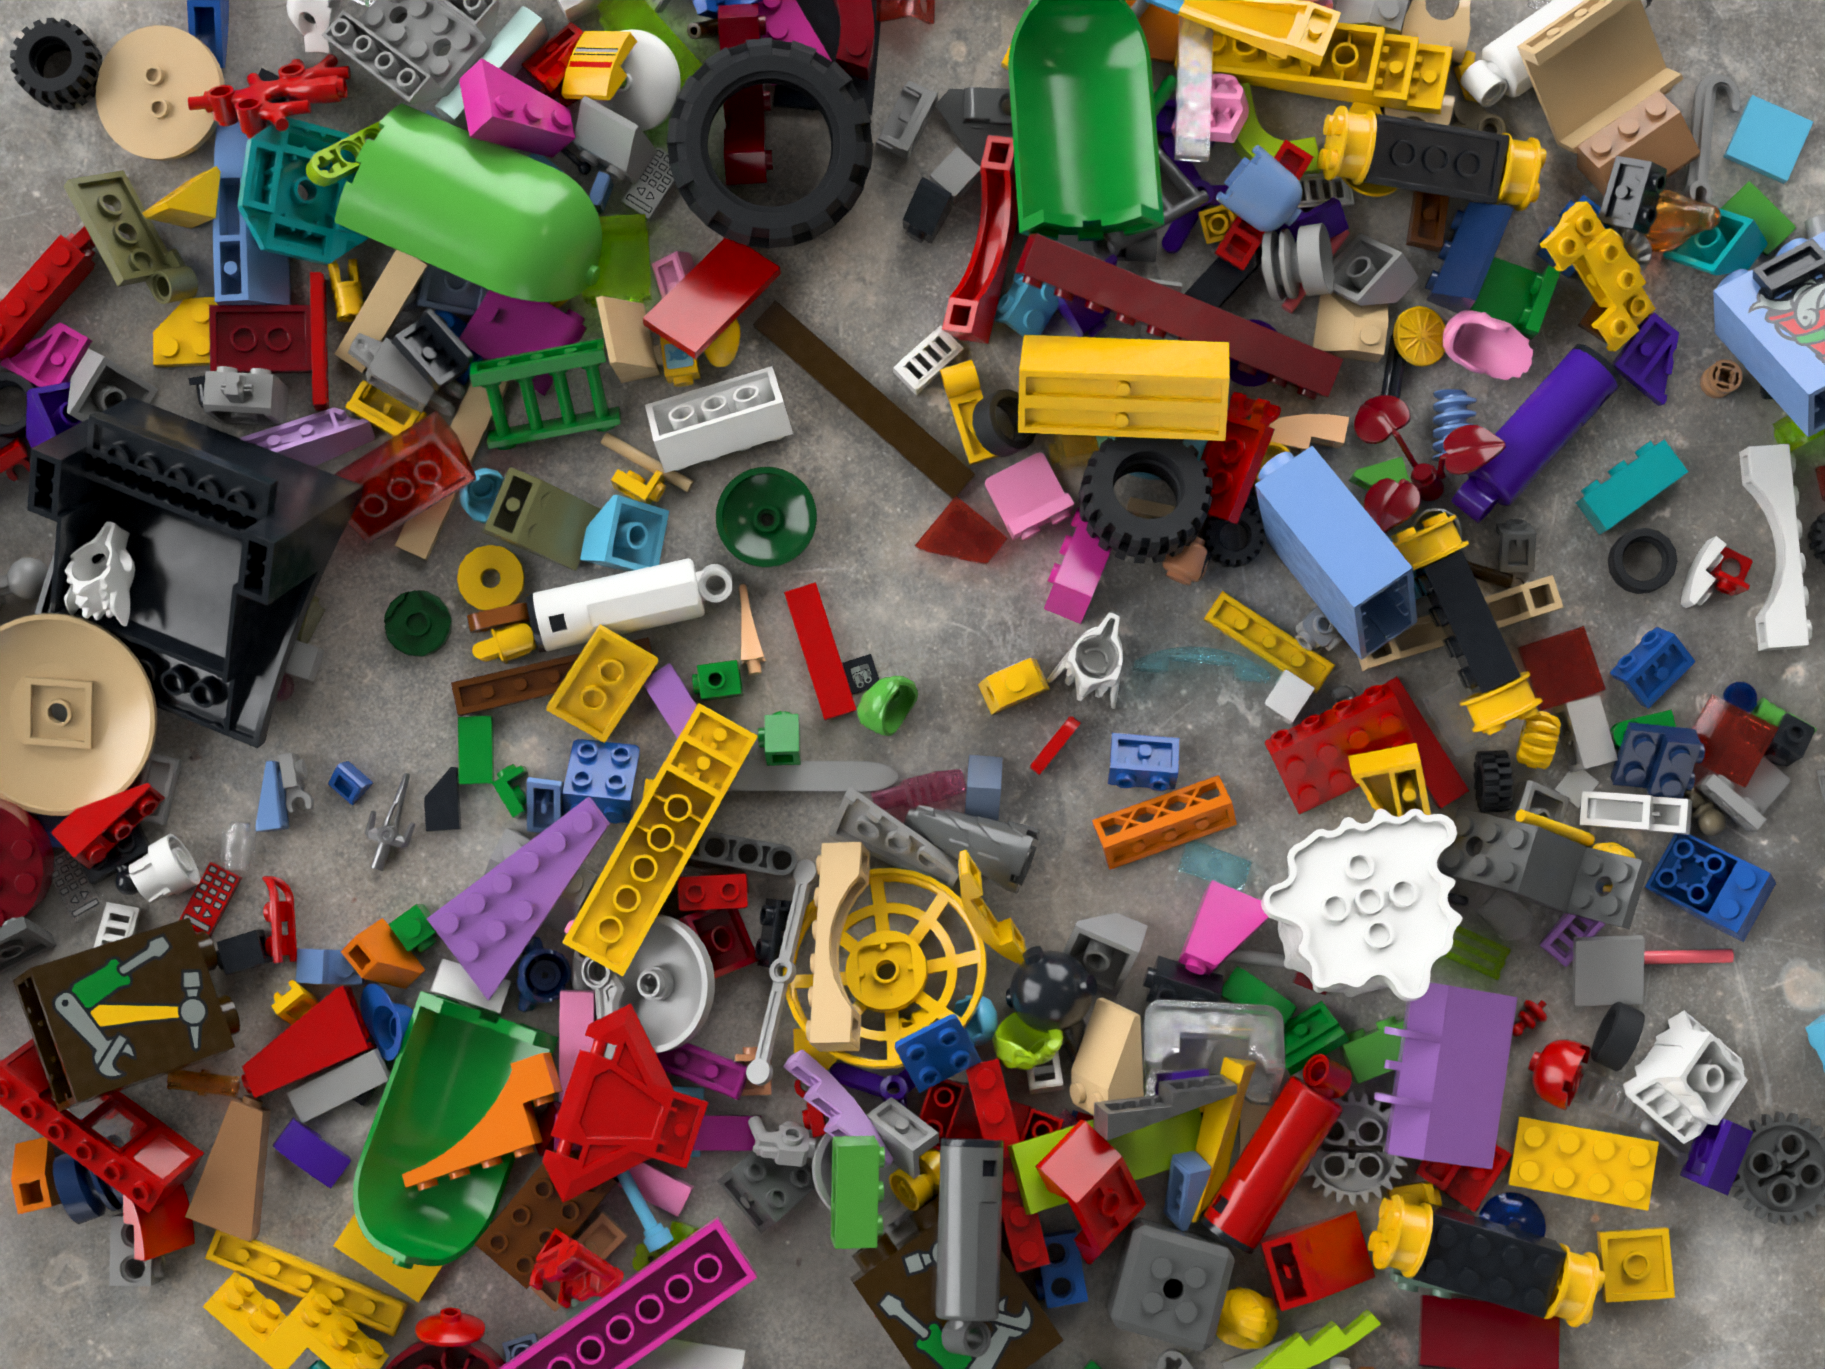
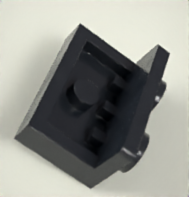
[391,307,474,392]

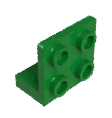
[1470,257,1561,341]

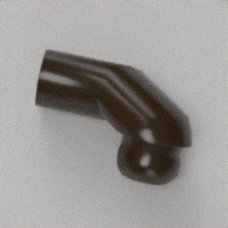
[687,18,719,39]

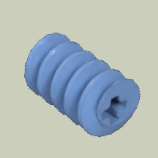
[1432,389,1477,461]

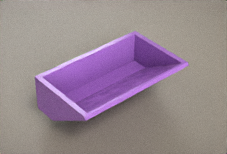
[1374,982,1518,1169]

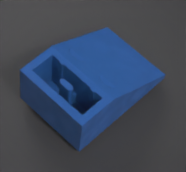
[1645,834,1776,942]

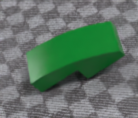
[1221,966,1297,1036]

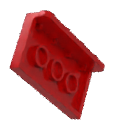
[1264,684,1422,815]

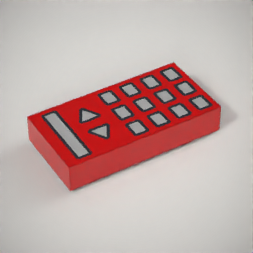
[179,862,243,938]

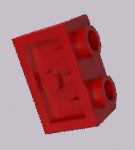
[678,874,749,912]

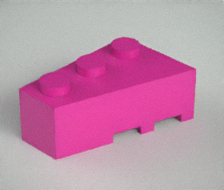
[459,58,575,158]
[1044,507,1112,624]

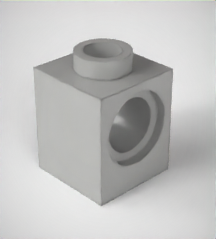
[930,147,981,205]

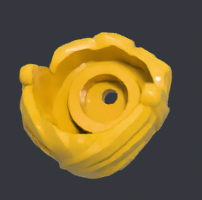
[1216,1286,1279,1349]

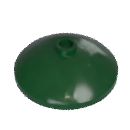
[716,467,817,568]

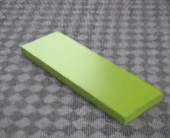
[1007,1107,1202,1214]

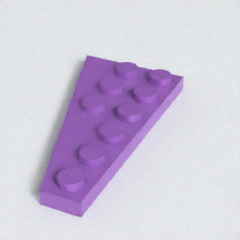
[427,796,610,1001]

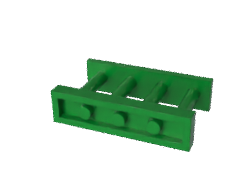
[470,338,621,450]

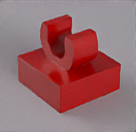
[0,437,31,482]

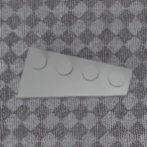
[828,786,959,890]

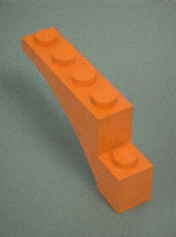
[402,1052,563,1191]

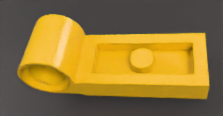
[939,359,999,466]

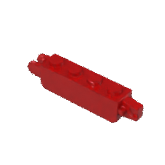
[0,226,95,363]

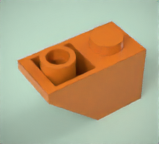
[341,918,426,989]
[11,1137,62,1215]

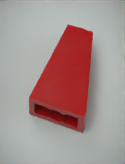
[241,985,375,1098]

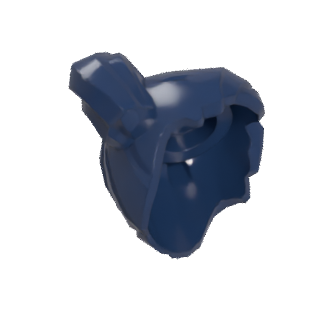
[517,935,571,1013]

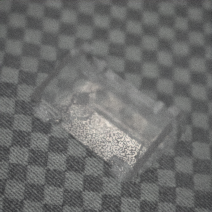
[1142,1000,1285,1106]

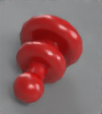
[1512,1000,1548,1037]

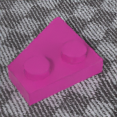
[0,322,92,387]

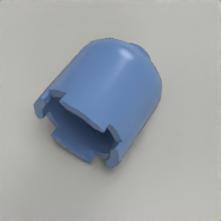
[1216,145,1303,232]

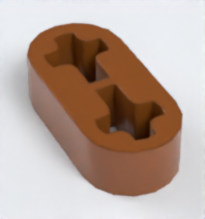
[467,603,530,633]

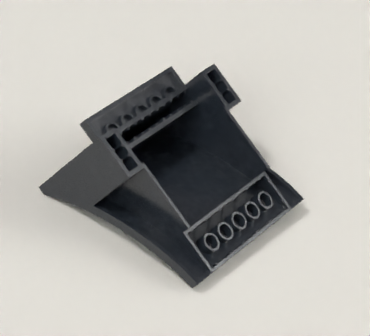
[27,397,363,748]

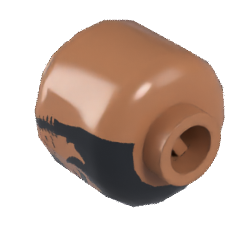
[1162,536,1212,586]

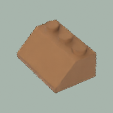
[1577,90,1701,196]

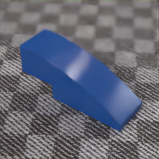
[187,0,229,68]

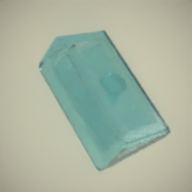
[1177,840,1252,893]

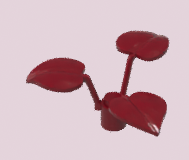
[1354,395,1506,534]

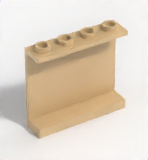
[1517,0,1683,154]

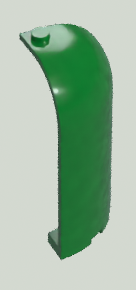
[1008,0,1165,242]
[353,991,559,1269]

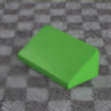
[1720,181,1796,256]

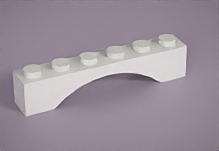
[1739,444,1812,651]

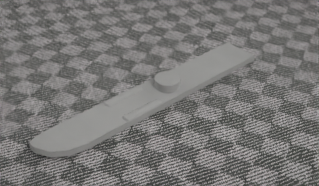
[728,760,899,792]

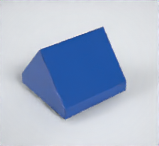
[328,761,373,805]

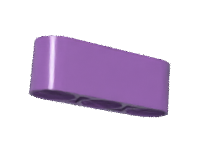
[643,663,697,739]

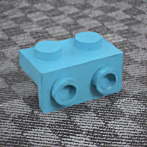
[994,273,1059,337]

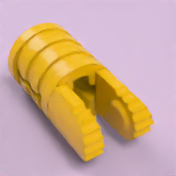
[327,259,364,322]

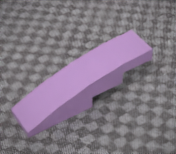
[783,1049,894,1169]

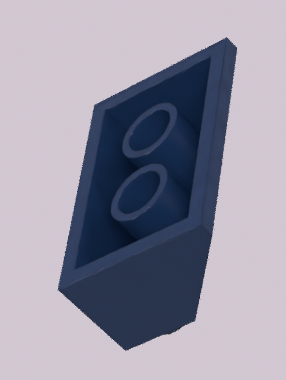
[1425,202,1514,313]

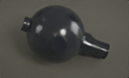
[1006,946,1098,1063]

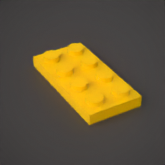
[1508,1116,1659,1211]

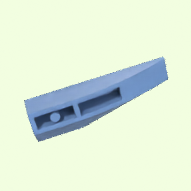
[213,120,291,305]

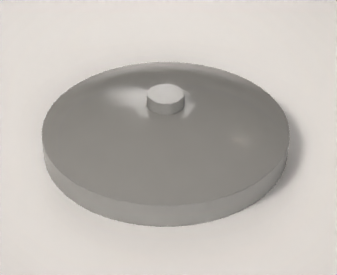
[591,915,715,1053]

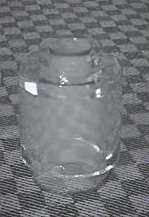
[220,822,257,871]

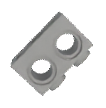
[109,1213,166,1286]

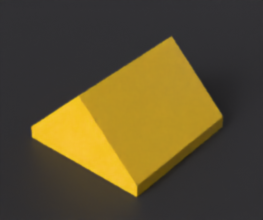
[142,166,221,229]

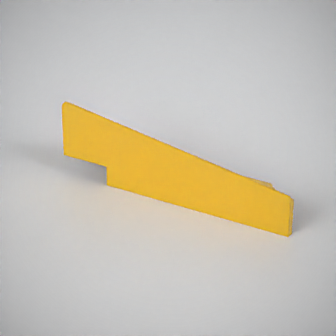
[1191,1057,1256,1223]

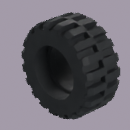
[1078,437,1213,564]

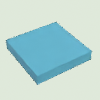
[1723,95,1813,184]

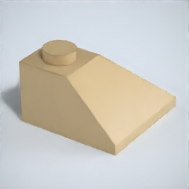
[1313,292,1389,363]

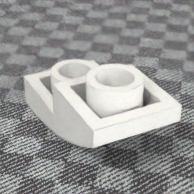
[1681,536,1727,608]
[430,959,511,1014]

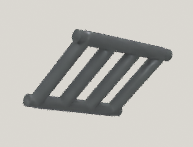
[1104,146,1209,254]

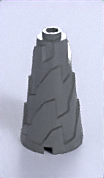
[904,805,1040,894]

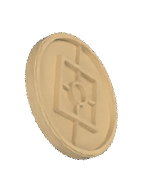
[95,25,225,161]

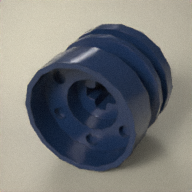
[53,1135,124,1225]

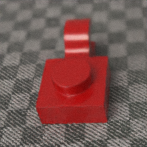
[794,1079,826,1137]

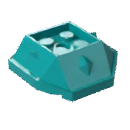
[237,117,369,265]

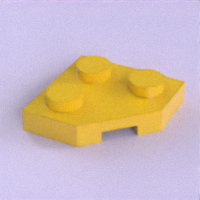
[153,297,218,368]

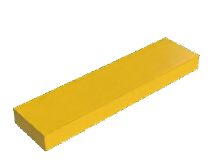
[1203,591,1335,694]

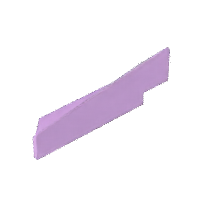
[240,407,375,467]

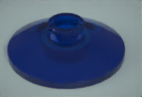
[1478,1192,1546,1237]

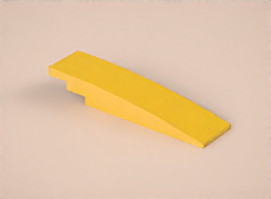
[1174,18,1453,115]
[562,703,758,976]

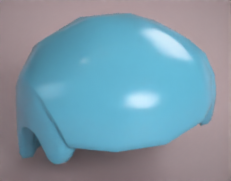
[459,468,504,523]
[954,995,998,1046]

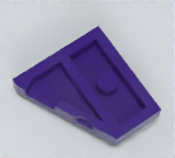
[1612,312,1679,406]

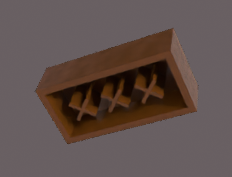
[475,1150,619,1289]

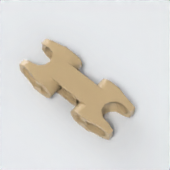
[1381,0,1471,125]

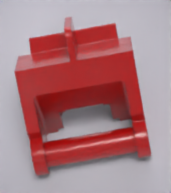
[529,1228,624,1309]

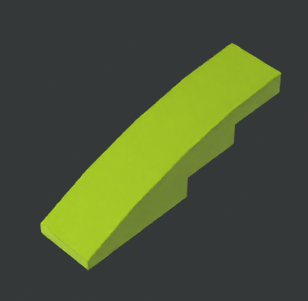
[1251,1309,1381,1369]

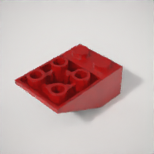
[1258,1210,1375,1311]

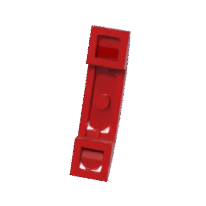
[1214,139,1314,271]

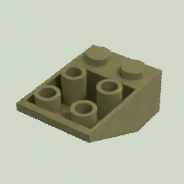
[482,467,601,571]

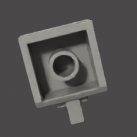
[203,366,289,426]

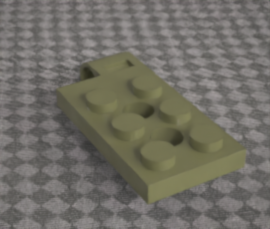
[63,170,198,304]

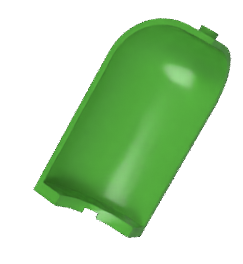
[334,103,602,302]

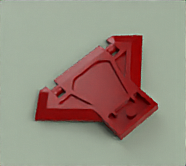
[542,1003,708,1203]

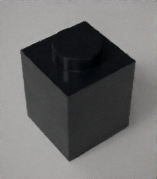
[216,930,273,975]

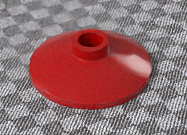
[415,1307,485,1347]

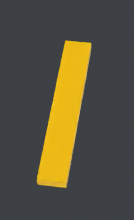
[205,1230,409,1337]

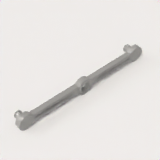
[746,859,819,1086]

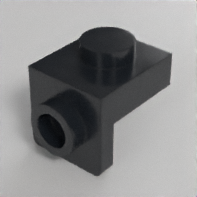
[1757,713,1815,767]

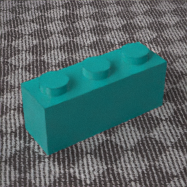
[1575,439,1689,535]

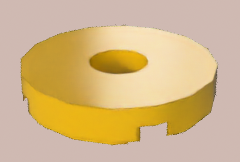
[457,545,525,611]

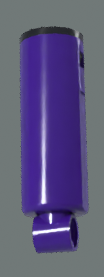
[1451,344,1622,523]

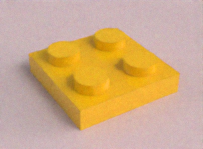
[1597,1227,1675,1303]

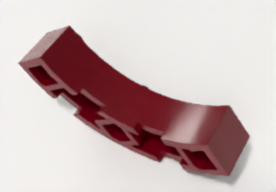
[833,0,875,81]
[718,3,773,185]

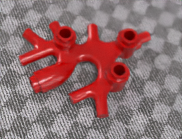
[188,54,351,138]

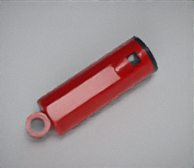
[1200,1054,1352,1254]

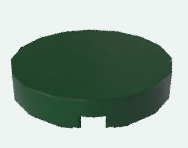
[384,590,452,657]

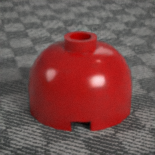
[1528,1039,1591,1111]

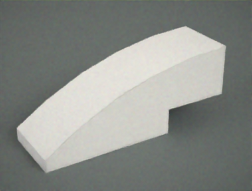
[1579,791,1692,835]

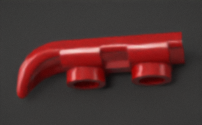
[262,876,297,963]

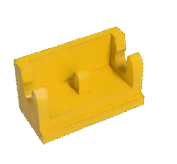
[345,380,427,445]

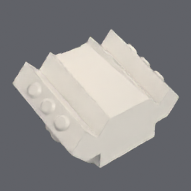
[1623,1010,1748,1144]

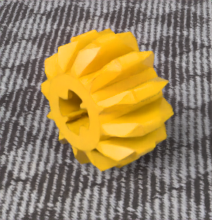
[1516,711,1561,769]

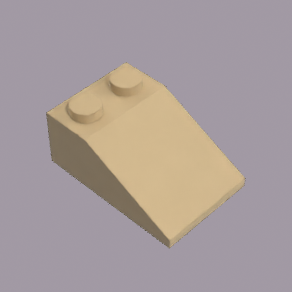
[596,296,663,383]
[1069,997,1144,1115]

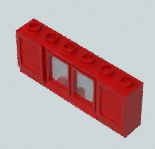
[0,1038,205,1213]

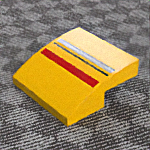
[561,31,637,100]

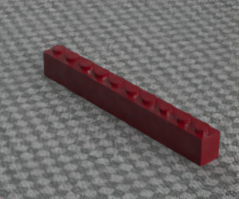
[1015,234,1343,400]

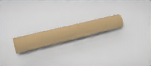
[601,432,694,493]

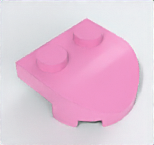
[1171,73,1249,143]

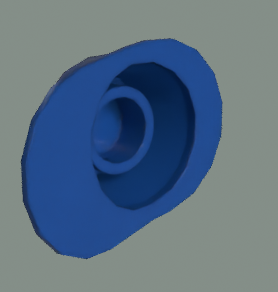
[360,984,413,1061]

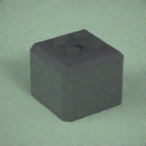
[1106,1217,1235,1352]

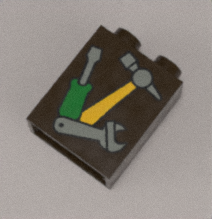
[13,917,240,1112]
[850,1194,1064,1369]

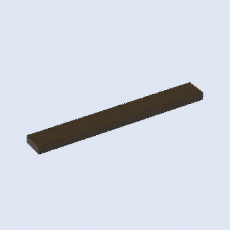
[753,300,975,501]

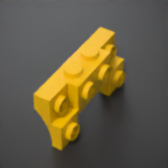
[1540,202,1656,352]

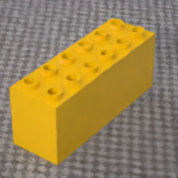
[1018,335,1230,441]

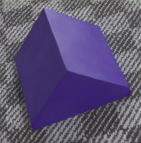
[1680,1118,1753,1196]

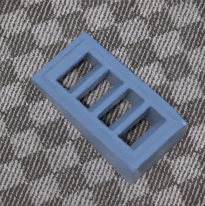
[255,761,290,832]
[1163,1151,1211,1232]

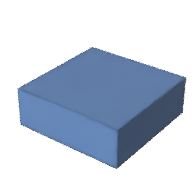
[589,171,614,214]

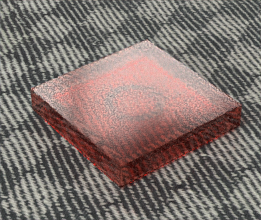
[1518,626,1606,711]

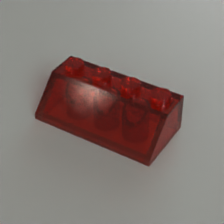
[334,411,476,545]

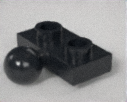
[79,823,150,895]

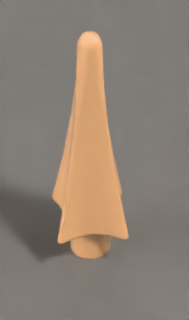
[739,584,766,675]

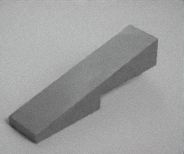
[1094,1074,1237,1141]

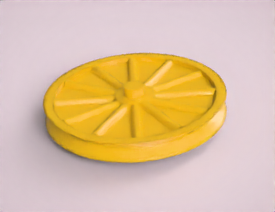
[1393,306,1446,367]

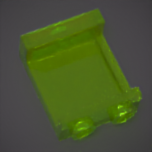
[582,214,652,308]

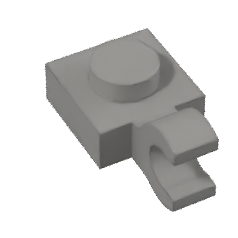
[278,753,314,813]

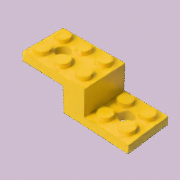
[203,1271,389,1369]

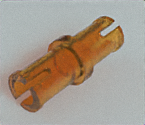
[167,1069,240,1098]

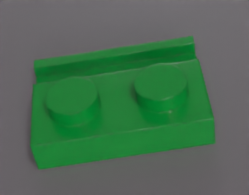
[1264,1001,1349,1076]

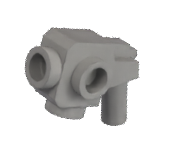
[1296,606,1343,651]
[748,1116,816,1167]

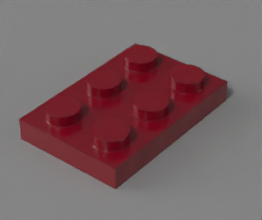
[209,305,312,374]

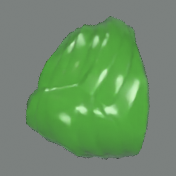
[857,676,918,736]

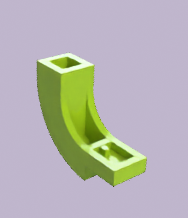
[1231,82,1321,175]

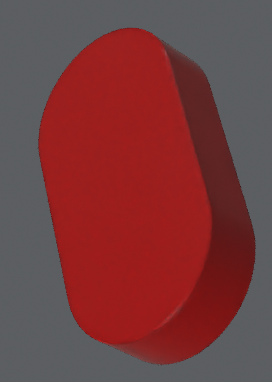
[1030,716,1081,775]

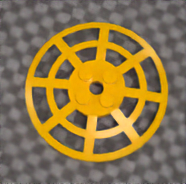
[783,868,987,1069]

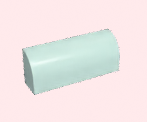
[435,6,549,131]

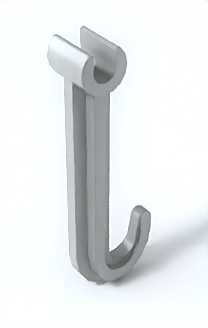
[1679,74,1740,209]

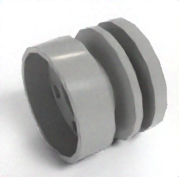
[1261,223,1334,302]

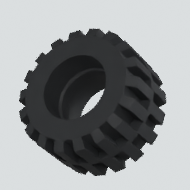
[10,18,103,111]

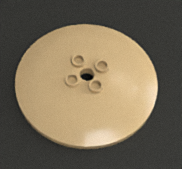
[0,613,157,816]

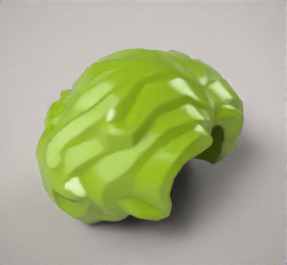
[992,1012,1063,1070]

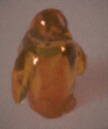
[1643,190,1721,252]

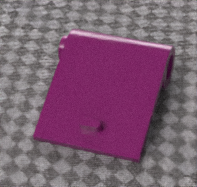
[459,290,587,396]

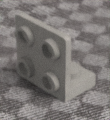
[1694,737,1790,831]

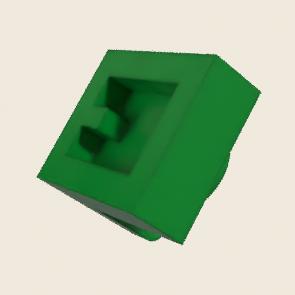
[492,764,529,819]

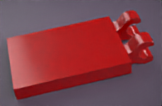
[1200,392,1281,524]

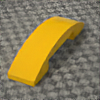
[958,850,1026,964]

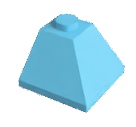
[580,495,669,571]

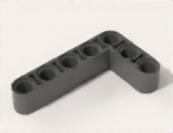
[689,830,798,876]

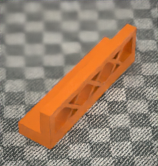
[1092,775,1237,870]

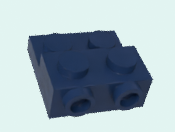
[1610,722,1705,799]

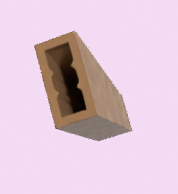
[185,1095,271,1242]

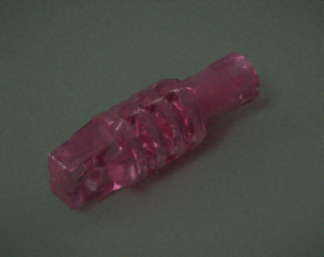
[871,769,966,810]

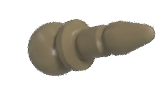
[1684,787,1726,836]

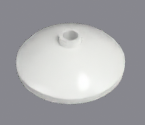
[594,30,681,131]

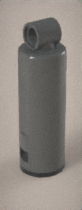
[935,1138,1004,1357]

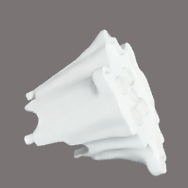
[1261,809,1462,1002]

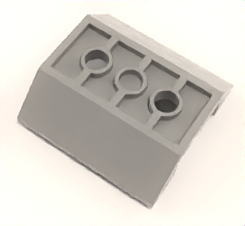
[322,0,500,105]

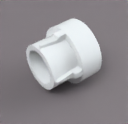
[128,834,200,903]

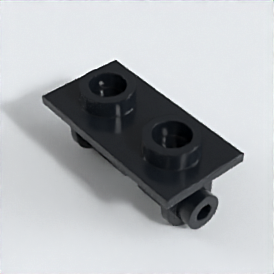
[755,898,792,969]

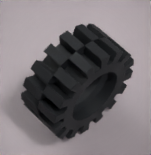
[1473,750,1514,813]

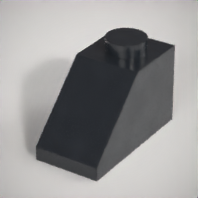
[903,177,952,244]

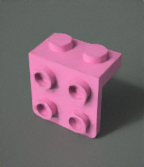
[985,452,1075,540]

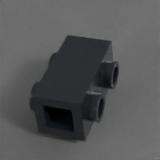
[1142,956,1223,1021]

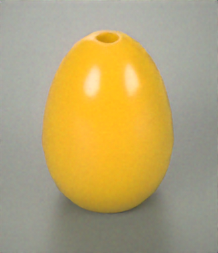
[704,318,741,367]

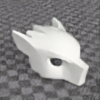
[286,0,343,54]
[64,522,135,626]
[1047,611,1123,709]

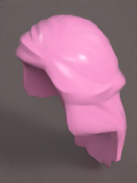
[1442,310,1533,380]

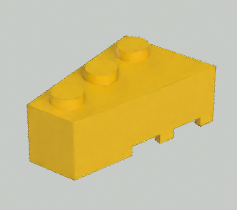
[1348,743,1431,817]

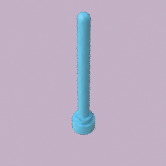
[617,1170,674,1253]

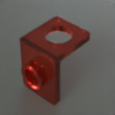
[877,0,935,25]

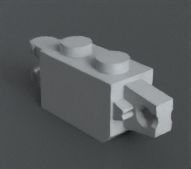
[348,333,465,416]

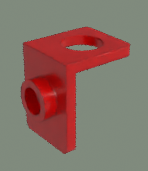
[1709,547,1753,596]

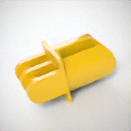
[472,623,537,664]

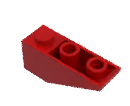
[51,783,165,869]

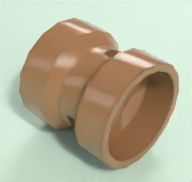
[1700,359,1743,399]

